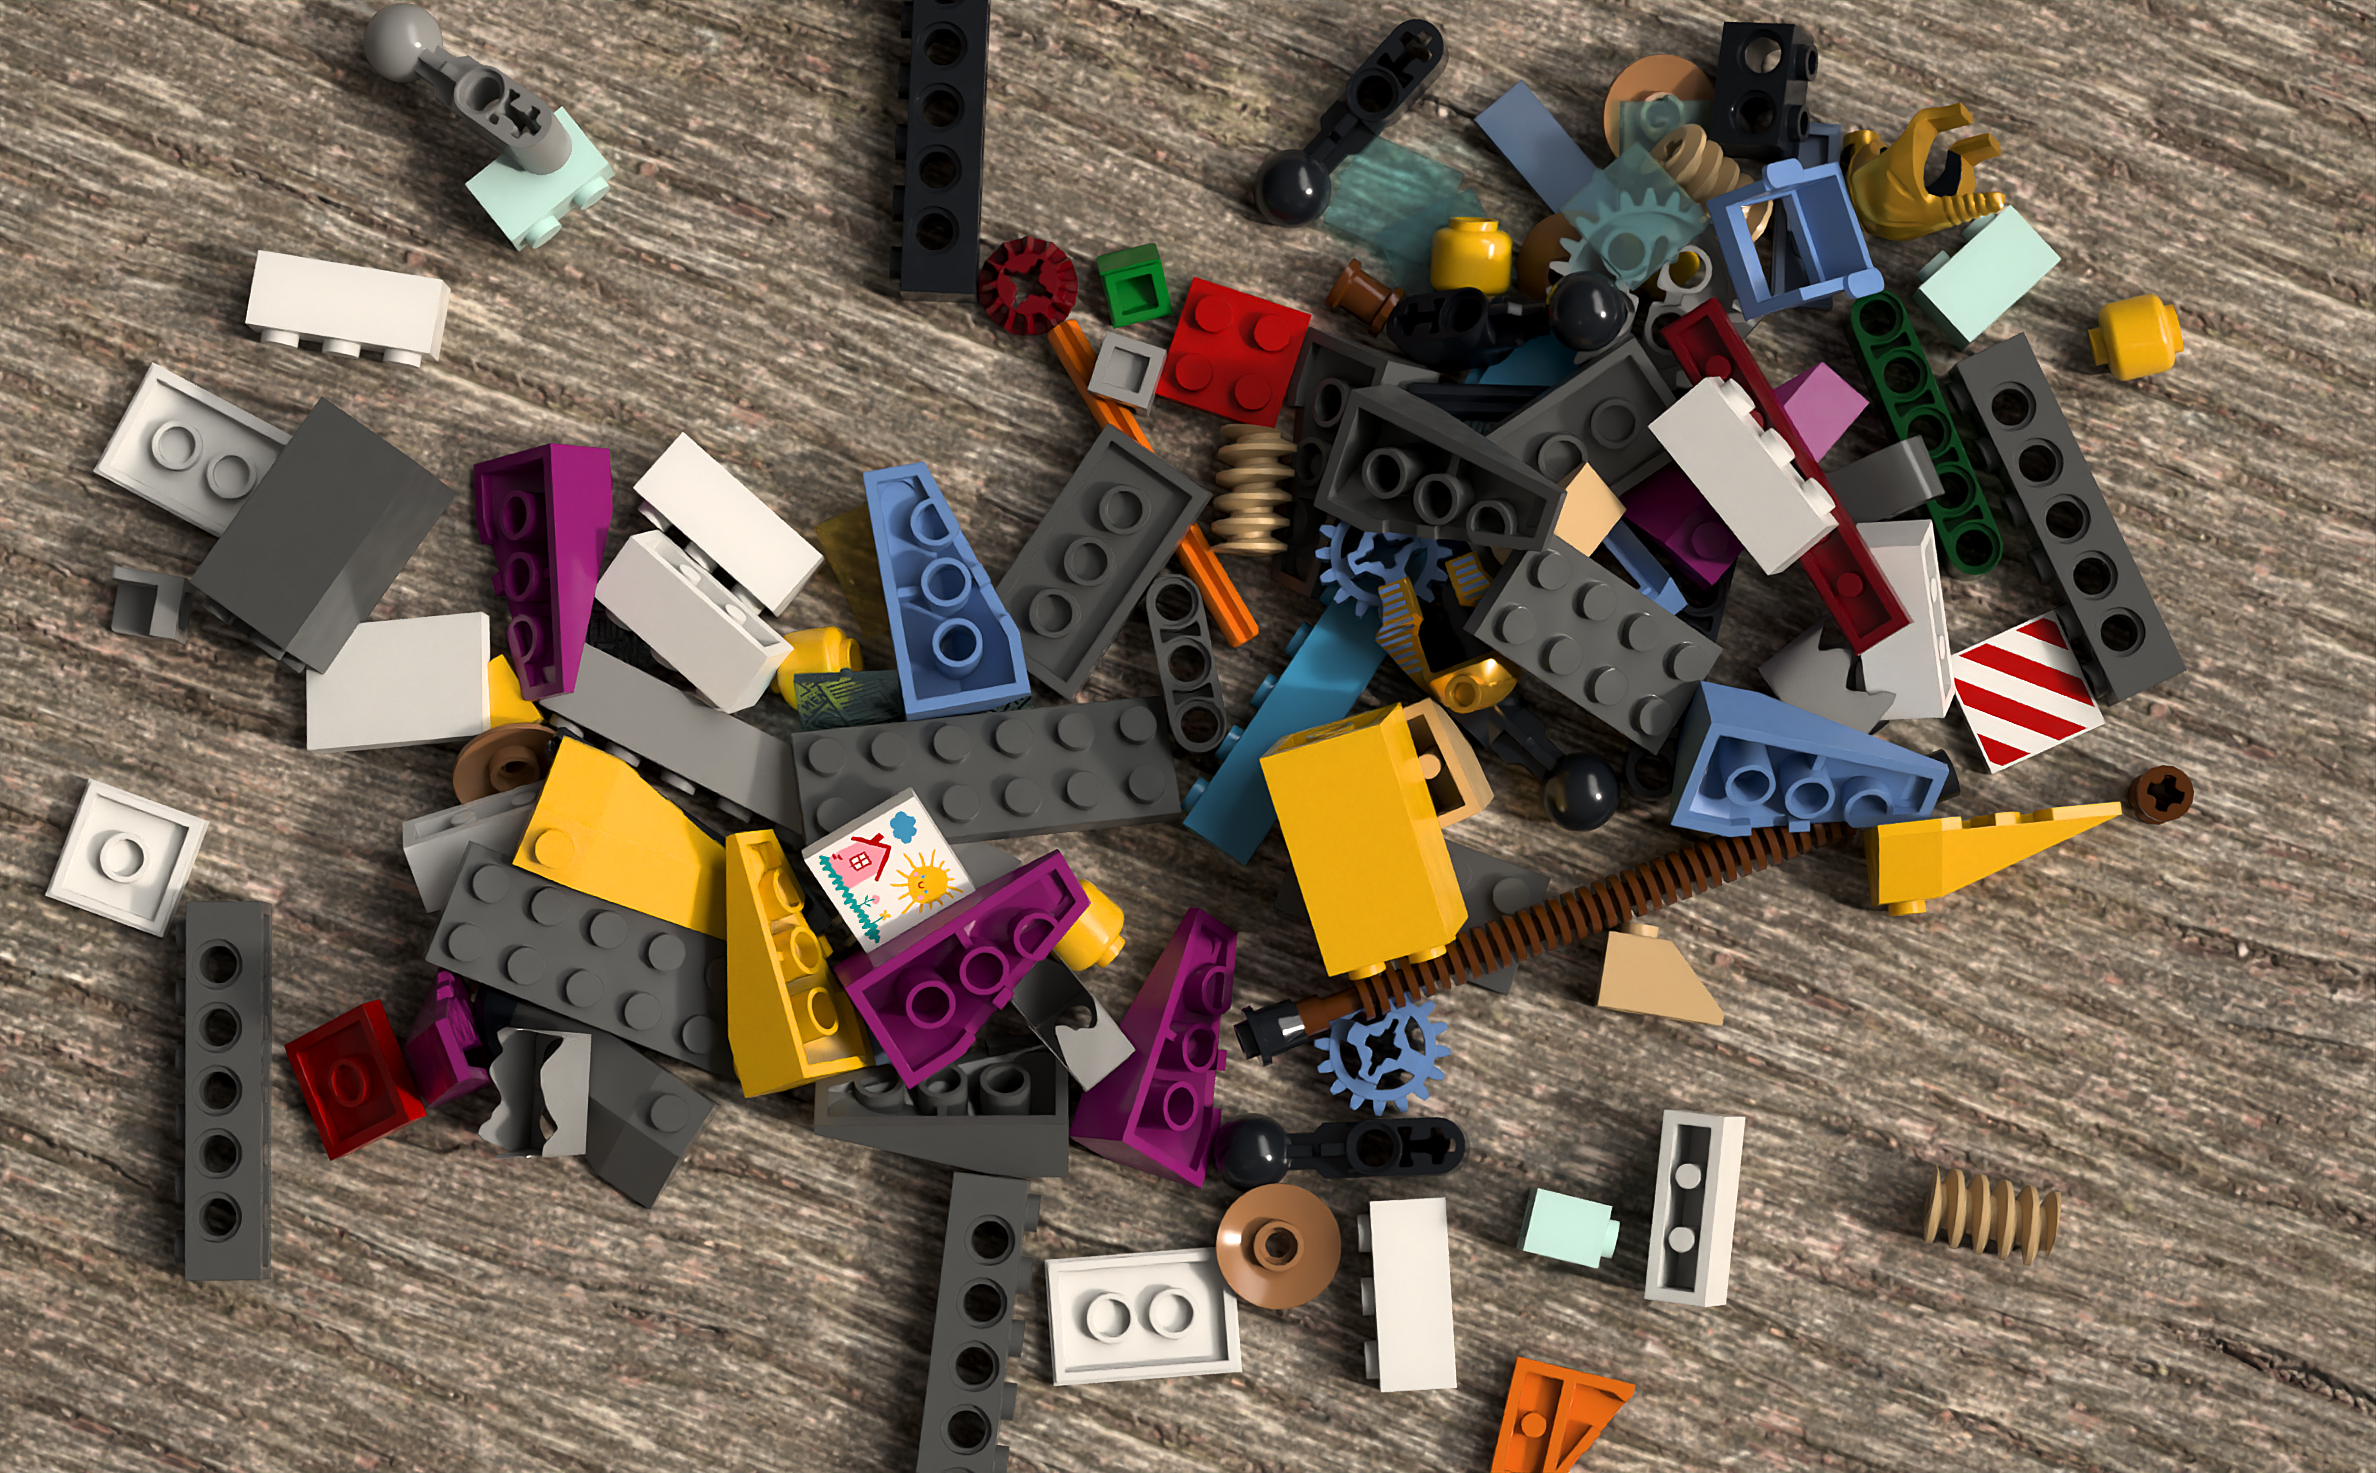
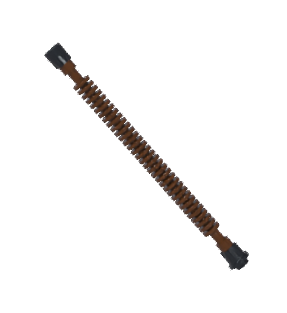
[1233,749,1960,1067]

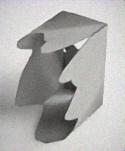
[1757,612,1901,736]
[1010,949,1135,1091]
[477,1027,591,1159]

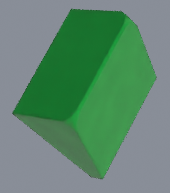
[1096,243,1173,329]

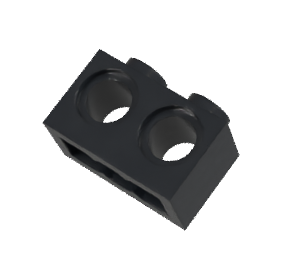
[1708,22,1818,160]

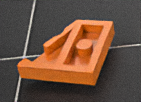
[1489,1355,1636,1473]

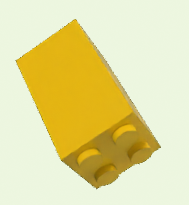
[1259,702,1469,980]

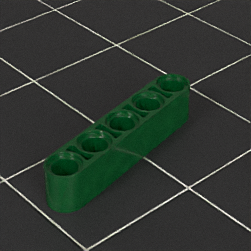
[1843,290,2003,582]

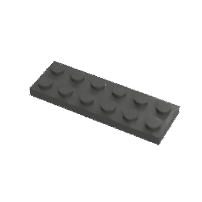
[790,695,1182,848]
[421,840,774,1096]

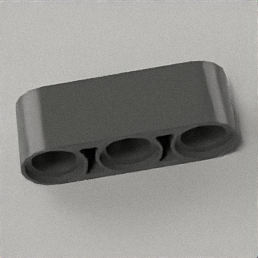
[1825,435,1945,526]
[1146,574,1227,756]

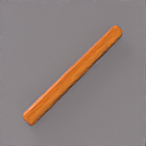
[1048,319,1259,648]

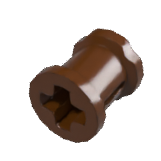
[1324,258,1406,338]
[2127,765,2194,825]

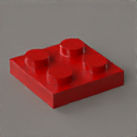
[1155,276,1312,428]
[284,999,427,1161]

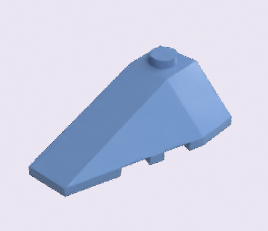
[862,462,1031,721]
[1669,680,1949,837]

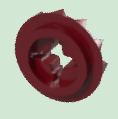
[978,236,1078,336]

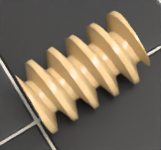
[1639,124,1773,242]
[1209,424,1297,557]
[1922,1165,2061,1266]

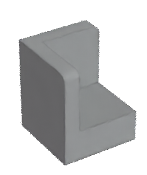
[1087,331,1167,417]
[110,566,196,645]

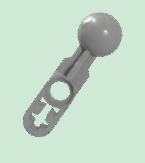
[363,3,572,175]

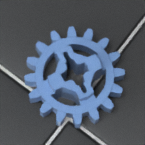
[1316,517,1452,624]
[1314,993,1451,1116]

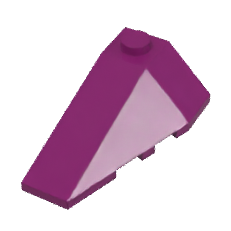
[1618,361,1870,591]
[473,443,613,702]
[832,849,1091,1089]
[1069,907,1238,1188]
[402,967,495,1109]

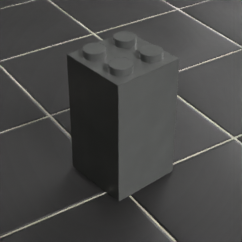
[189,396,456,674]

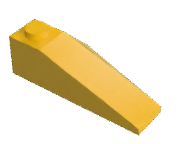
[512,735,727,941]
[1863,802,2122,917]
[726,829,876,1098]

